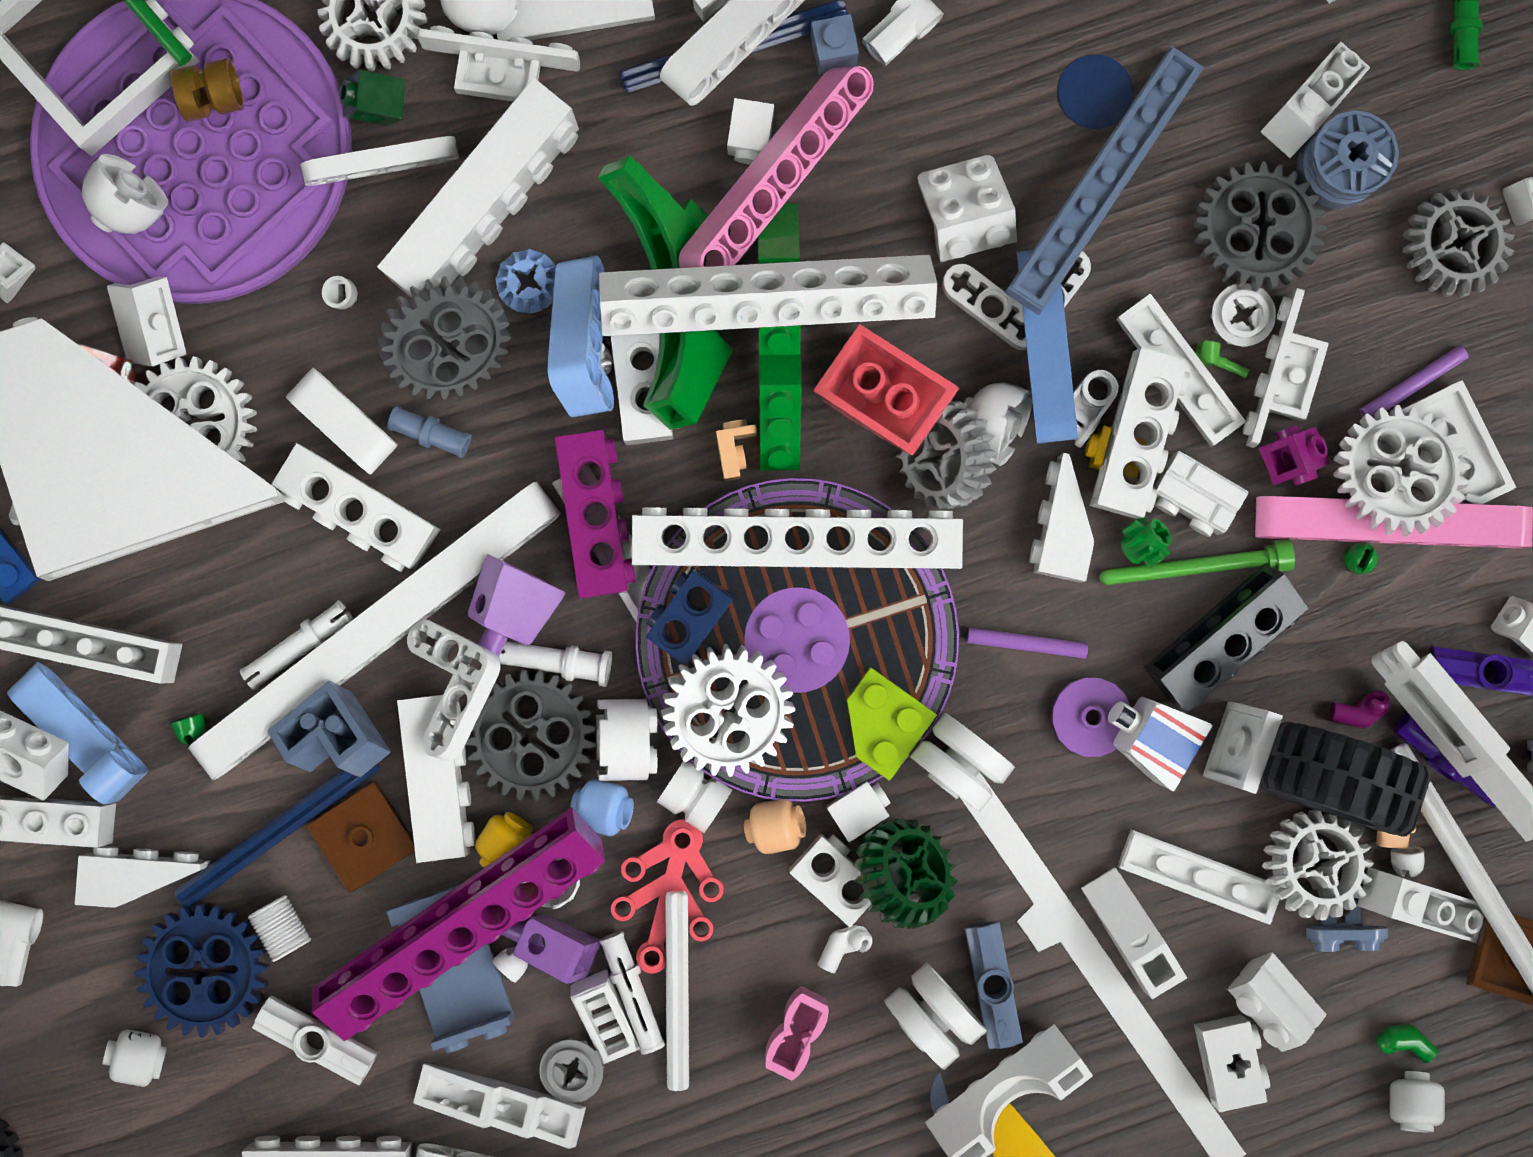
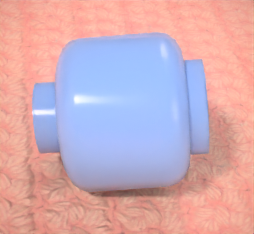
[571,779,634,836]

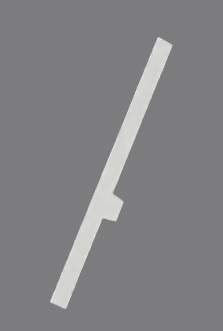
[959,771,1246,1157]

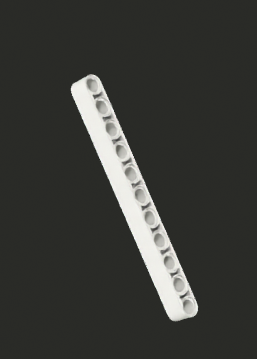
[188,482,561,781]

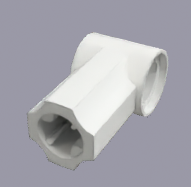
[862,0,944,66]
[0,900,43,987]

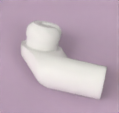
[817,925,873,973]

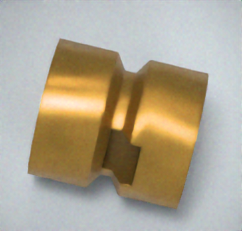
[171,58,244,122]

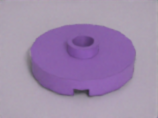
[1051,678,1130,757]

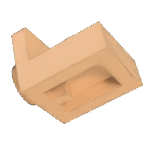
[716,419,757,482]

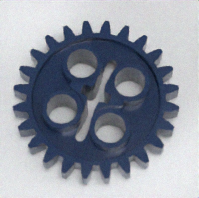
[134,903,270,1037]

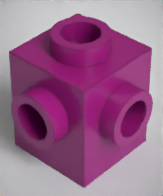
[1259,425,1330,486]

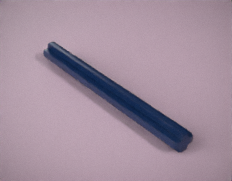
[620,0,848,92]
[175,763,380,907]

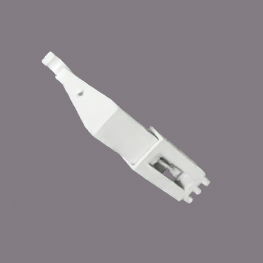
[1371,641,1533,842]

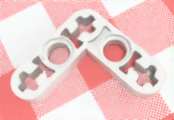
[942,251,1091,350]
[407,619,500,761]

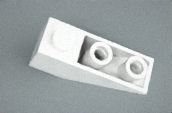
[1261,42,1370,158]
[1029,453,1094,583]
[75,846,211,908]
[1081,867,1187,999]
[1357,868,1485,943]

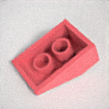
[813,324,959,456]

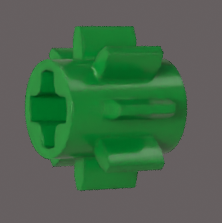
[1121,516,1172,568]

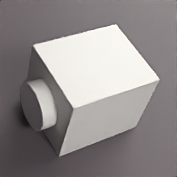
[727,98,774,164]
[826,781,891,842]

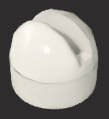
[322,276,358,309]
[1391,846,1425,877]
[492,946,528,983]

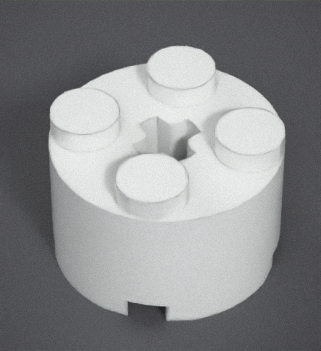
[596,699,657,781]

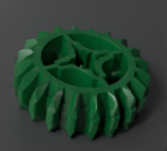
[852,818,958,929]

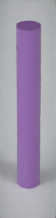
[1359,345,1469,418]
[967,627,1088,659]

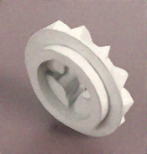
[1210,283,1276,348]

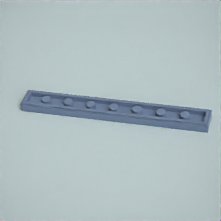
[1005,45,1204,316]

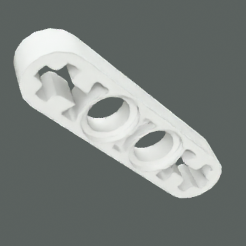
[300,136,459,186]

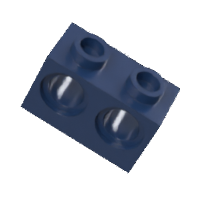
[646,568,736,666]

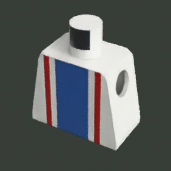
[1108,697,1213,792]

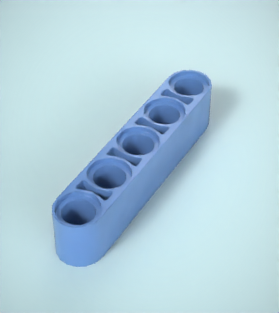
[1017,250,1078,444]

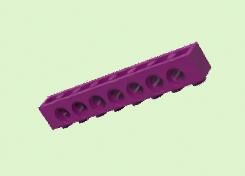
[312,807,606,1041]

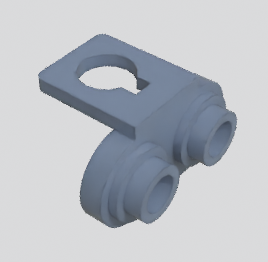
[1306,896,1388,952]

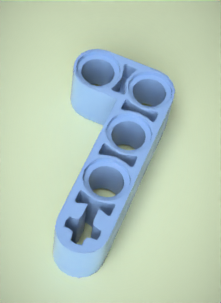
[548,255,614,417]
[7,662,148,804]

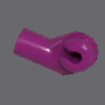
[1329,690,1390,728]

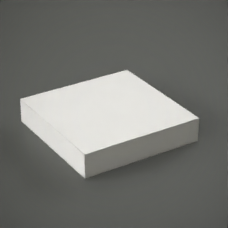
[1203,701,1283,794]

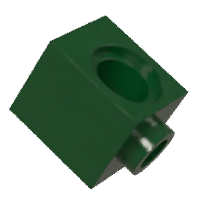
[339,70,406,126]

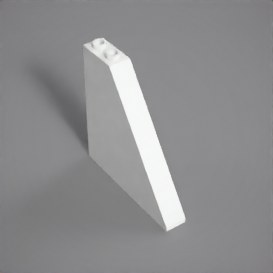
[0,317,284,581]

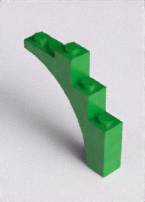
[598,155,733,430]
[758,203,801,470]

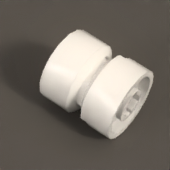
[657,760,732,833]

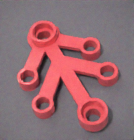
[611,819,724,974]

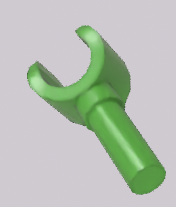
[1196,340,1249,378]

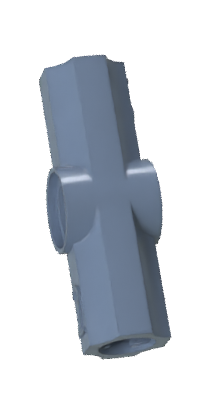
[964,920,1023,1049]

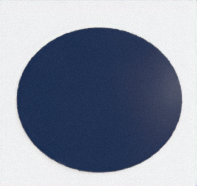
[1058,54,1133,129]

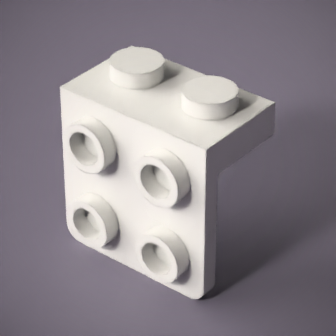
[918,155,1017,262]

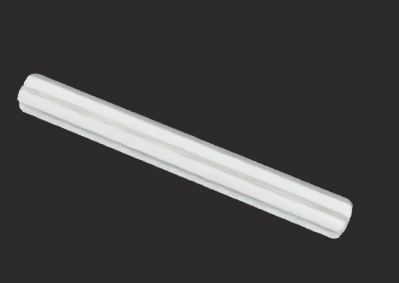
[666,890,689,1091]

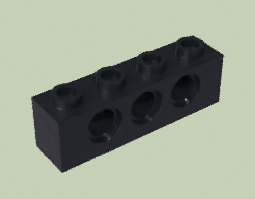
[1144,564,1309,713]

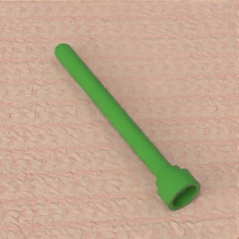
[1099,539,1295,585]

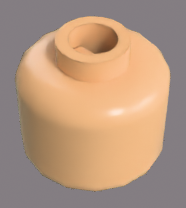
[744,799,806,854]

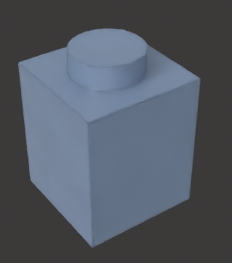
[810,14,859,74]

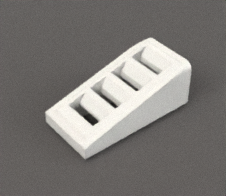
[570,970,640,1065]

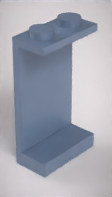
[386,883,515,1053]

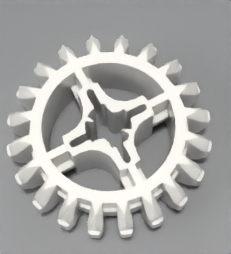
[318,0,427,72]
[1262,809,1374,920]

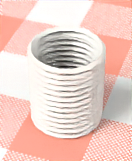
[248,895,311,962]

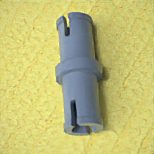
[387,406,471,458]

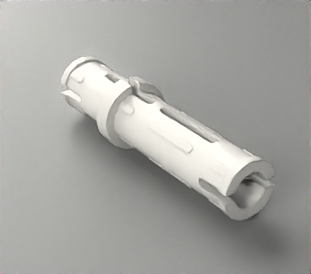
[240,600,353,690]
[599,931,665,1055]

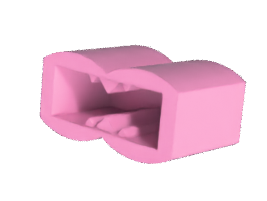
[766,986,828,1081]

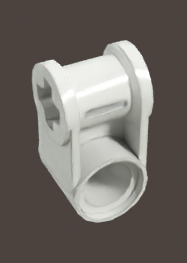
[1073,370,1118,448]

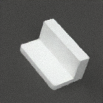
[107,276,187,366]

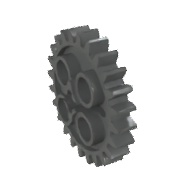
[1193,162,1327,292]
[377,276,511,400]
[466,670,597,801]

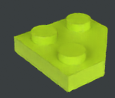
[847,667,937,781]

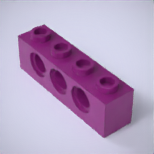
[555,430,636,599]

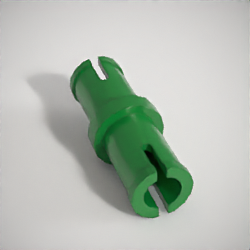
[1450,0,1483,70]

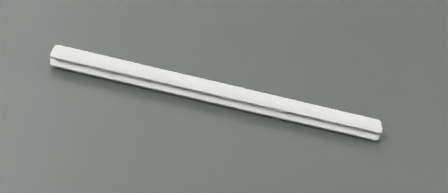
[1390,743,1533,994]

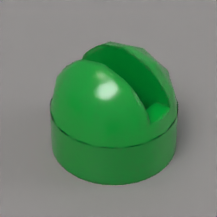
[1343,542,1379,575]
[171,713,206,745]

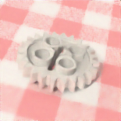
[134,357,257,462]
[1333,405,1470,537]
[661,644,795,777]

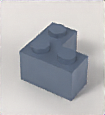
[267,680,391,777]

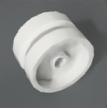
[910,712,1015,812]
[884,962,987,1070]

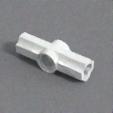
[252,995,378,1086]

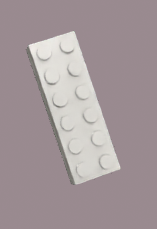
[377,78,579,298]

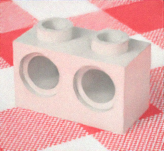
[789,833,871,927]

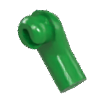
[1376,1024,1439,1064]

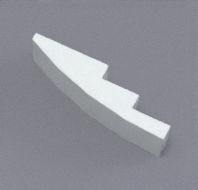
[413,1063,586,1149]

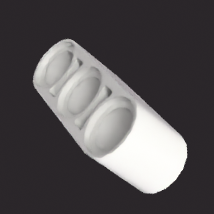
[286,368,398,475]

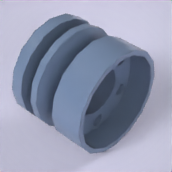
[1296,110,1399,210]

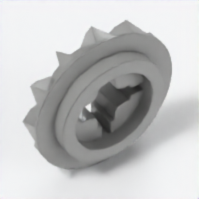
[539,1037,605,1103]

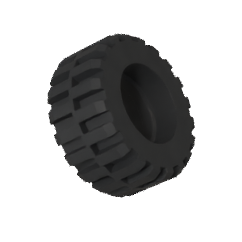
[1260,721,1431,837]

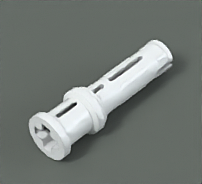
[499,641,612,687]

